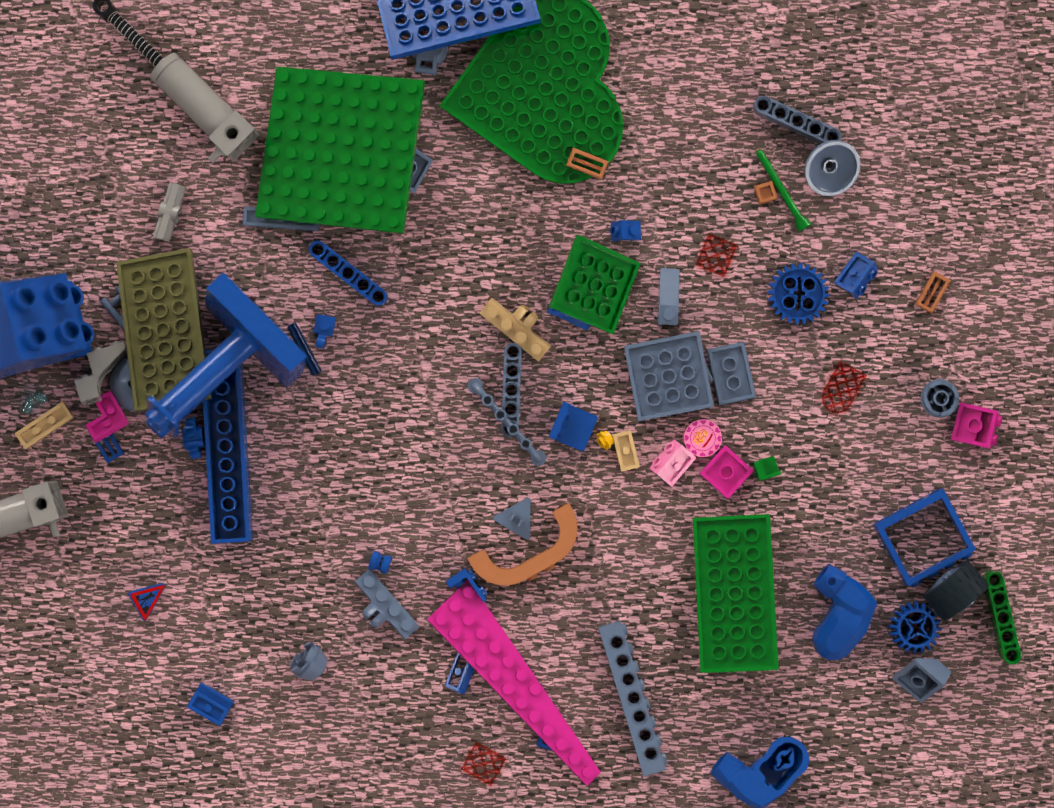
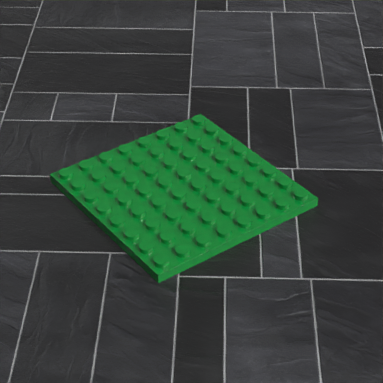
[255,66,425,234]

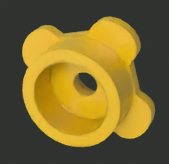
[596,431,614,450]

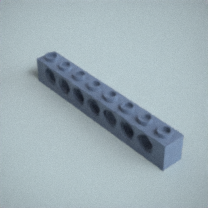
[598,620,668,777]

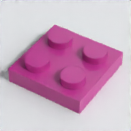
[699,445,754,499]

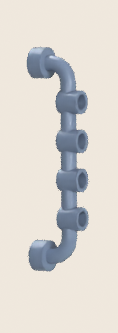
[468,378,546,466]

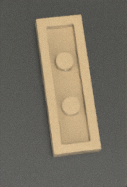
[14,401,74,449]

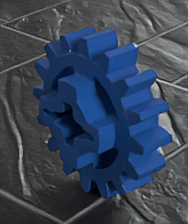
[182,417,205,459]

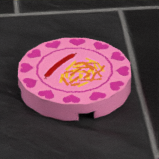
[683,419,722,457]

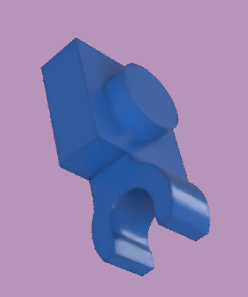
[313,314,336,349]

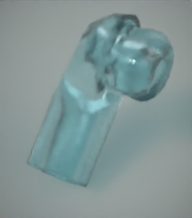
[21,391,47,415]

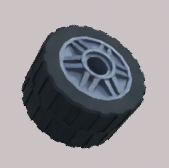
[923,560,989,621]

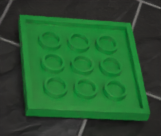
[549,235,641,335]

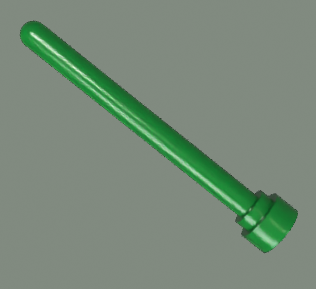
[756,150,812,232]

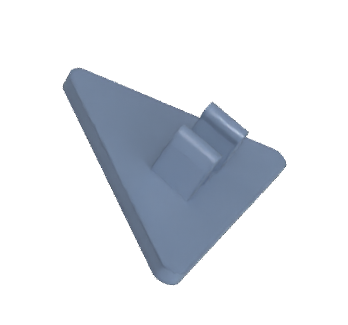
[493,498,531,540]

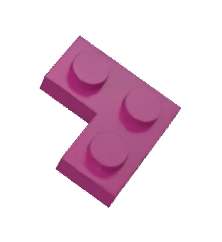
[85,390,130,443]

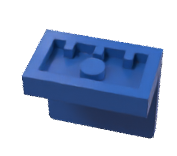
[549,402,598,451]

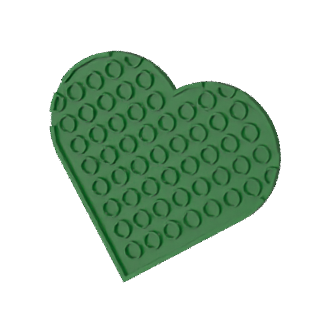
[439,0,623,184]

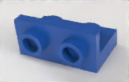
[834,252,878,299]

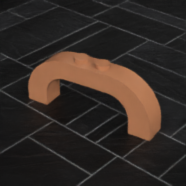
[467,503,577,585]

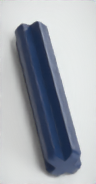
[287,323,322,376]

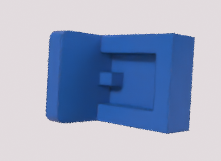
[610,220,641,241]

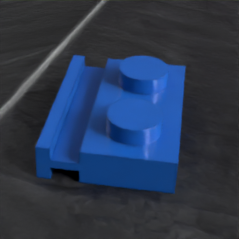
[187,682,235,726]

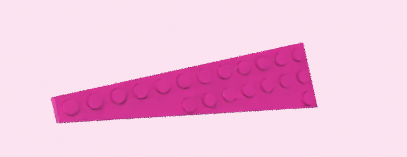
[426,579,601,786]

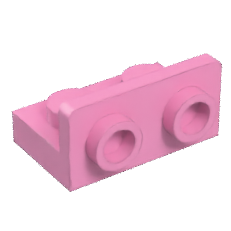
[650,440,696,487]

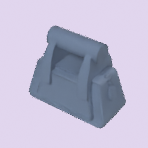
[413,46,448,76]

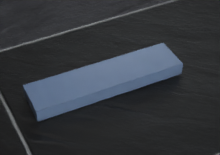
[242,206,320,231]

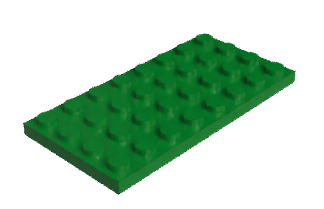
[693,514,779,673]

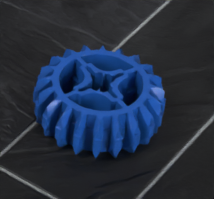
[889,601,942,654]

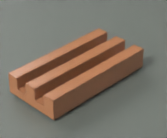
[566,148,609,180]
[915,271,951,314]

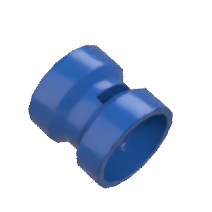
[368,550,392,574]

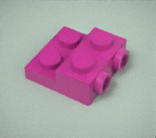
[951,402,1002,449]

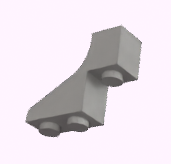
[74,341,127,406]

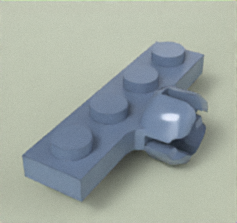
[354,569,420,640]

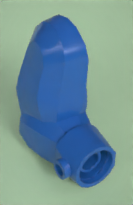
[812,564,877,660]
[710,737,810,808]

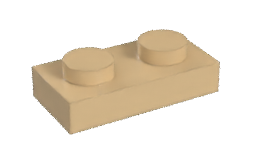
[612,430,640,472]

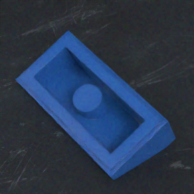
[445,652,474,694]

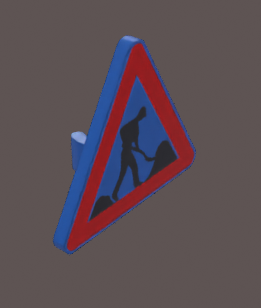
[128,583,166,621]

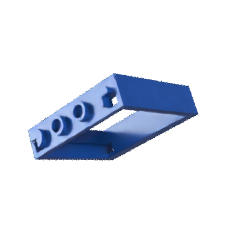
[872,488,976,587]

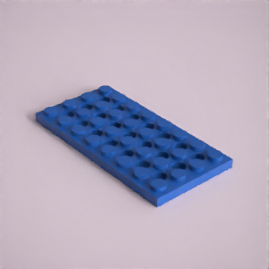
[377,0,541,60]

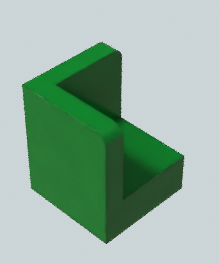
[752,456,782,481]

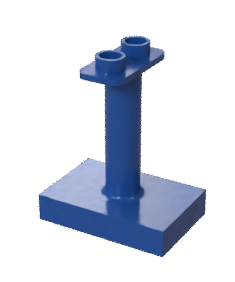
[144,272,307,439]

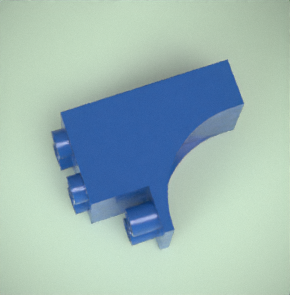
[0,273,94,379]

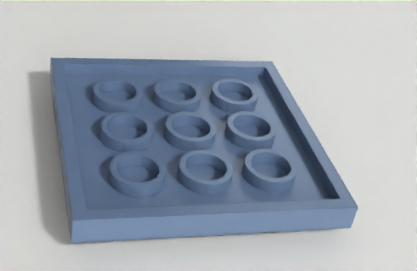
[624,331,714,421]

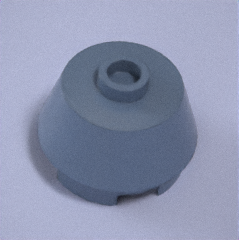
[921,379,959,418]
[290,642,328,681]

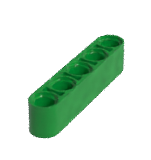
[983,571,1021,665]

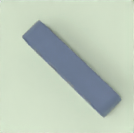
[753,96,842,144]
[501,343,522,437]

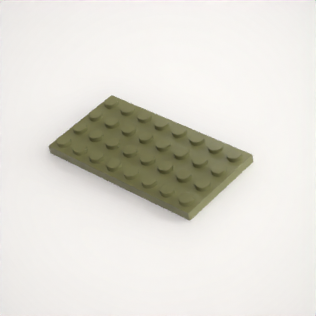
[116,248,212,412]

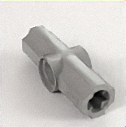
[153,182,186,242]

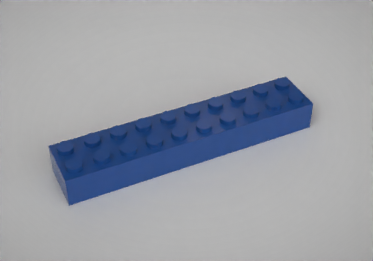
[203,350,253,544]

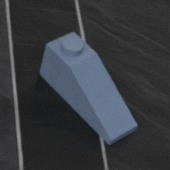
[657,268,680,326]

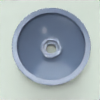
[804,140,861,196]
[110,356,143,412]

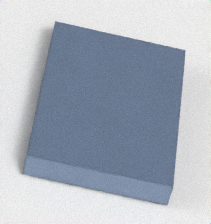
[706,342,756,406]

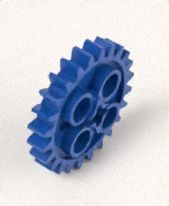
[767,263,830,325]

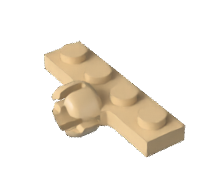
[479,298,551,362]

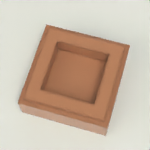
[753,181,778,205]

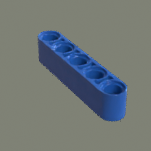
[309,241,388,306]

